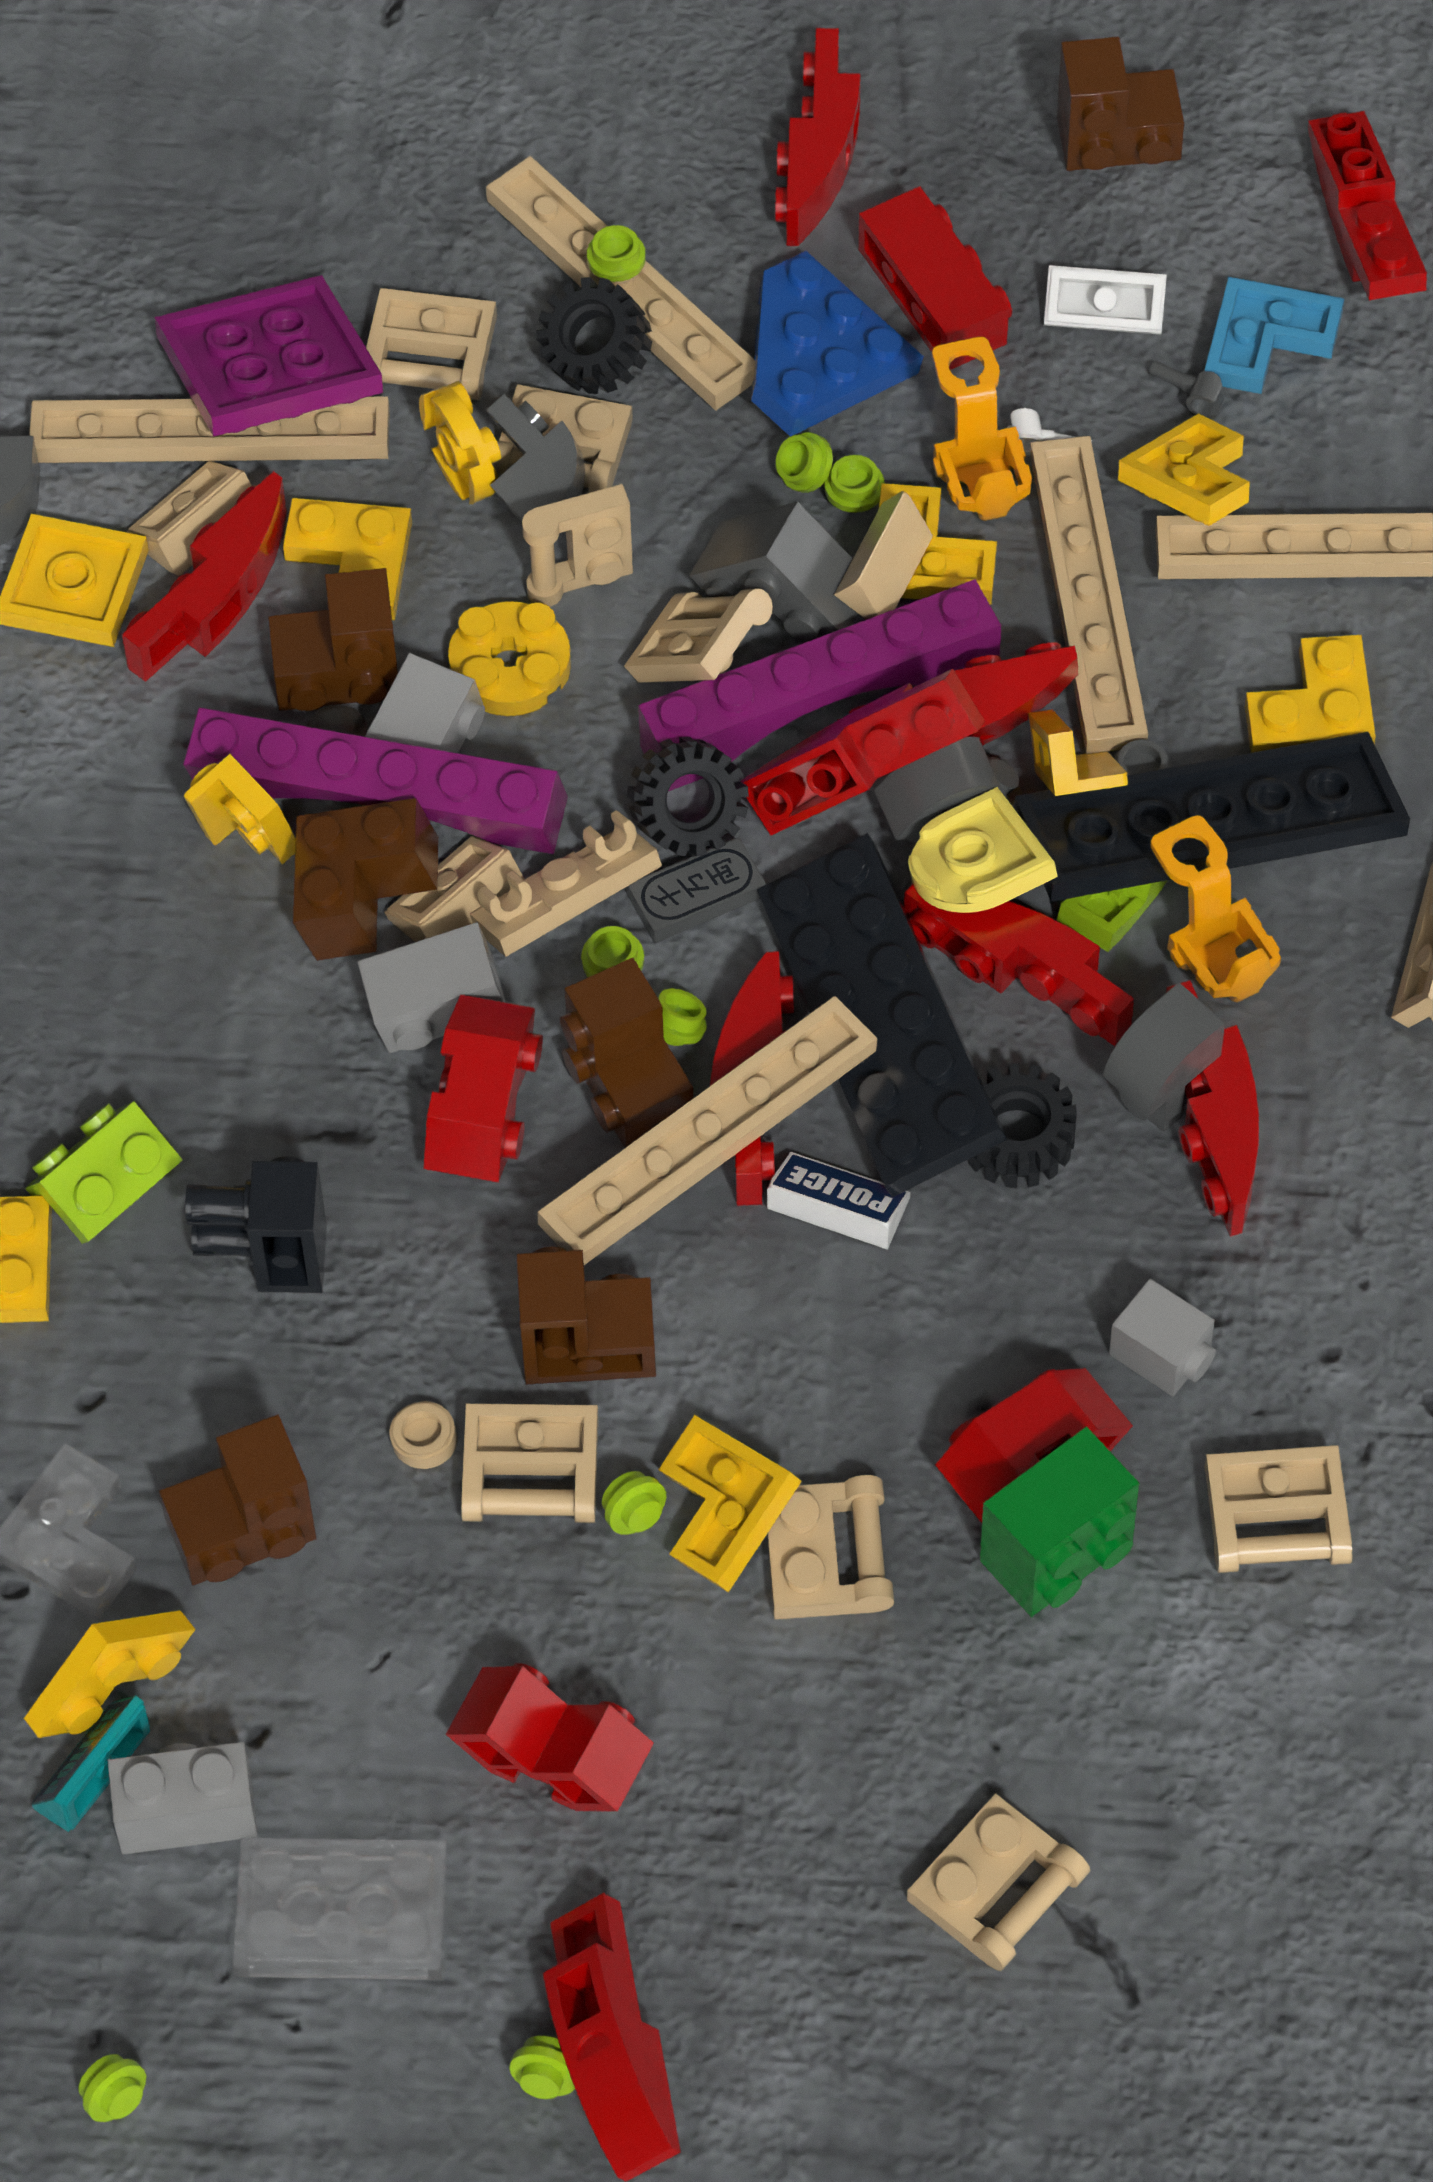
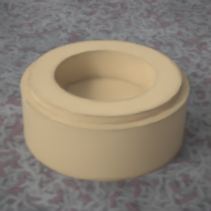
[389,1401,458,1469]

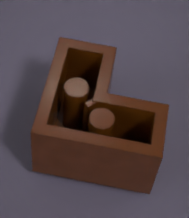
[1057,36,1184,171]
[268,568,398,711]
[293,798,439,961]
[560,957,694,1148]
[517,1246,656,1385]
[159,1414,317,1586]

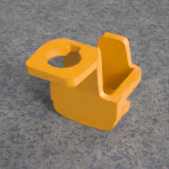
[932,337,1032,521]
[1150,815,1281,1002]

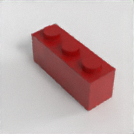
[859,186,1012,370]

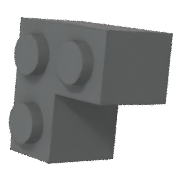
[689,501,858,643]

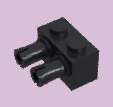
[185,1157,327,1293]

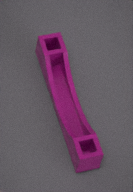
[638,579,1001,792]
[183,708,568,854]

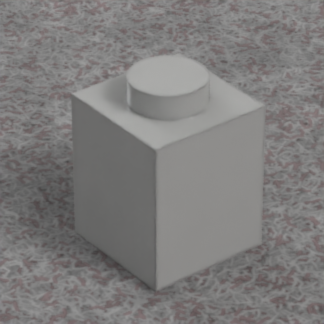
[1109,1279,1216,1397]

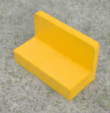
[1028,709,1128,796]

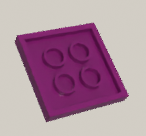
[155,275,383,437]

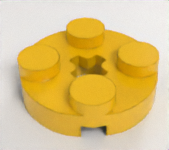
[419,381,501,504]
[448,601,571,716]

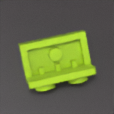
[25,1101,183,1244]

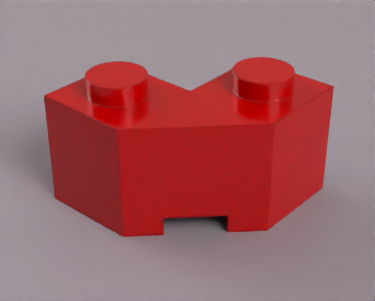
[423,994,543,1183]
[935,1368,1133,1523]
[445,1663,654,1812]

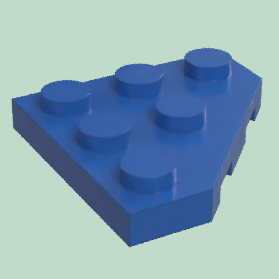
[751,251,924,437]

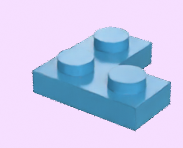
[1205,277,1345,394]

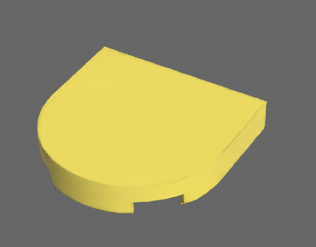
[908,787,1058,913]

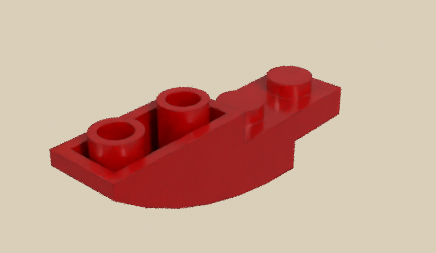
[775,28,861,246]
[1308,111,1427,301]
[122,471,287,682]
[837,642,1078,746]
[741,669,985,836]
[904,884,1134,1047]
[709,951,794,1206]
[1166,980,1259,1237]
[543,1893,681,2182]

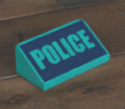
[31,1695,150,1832]

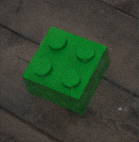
[980,1426,1139,1618]

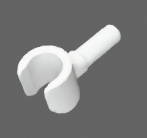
[1007,408,1092,456]

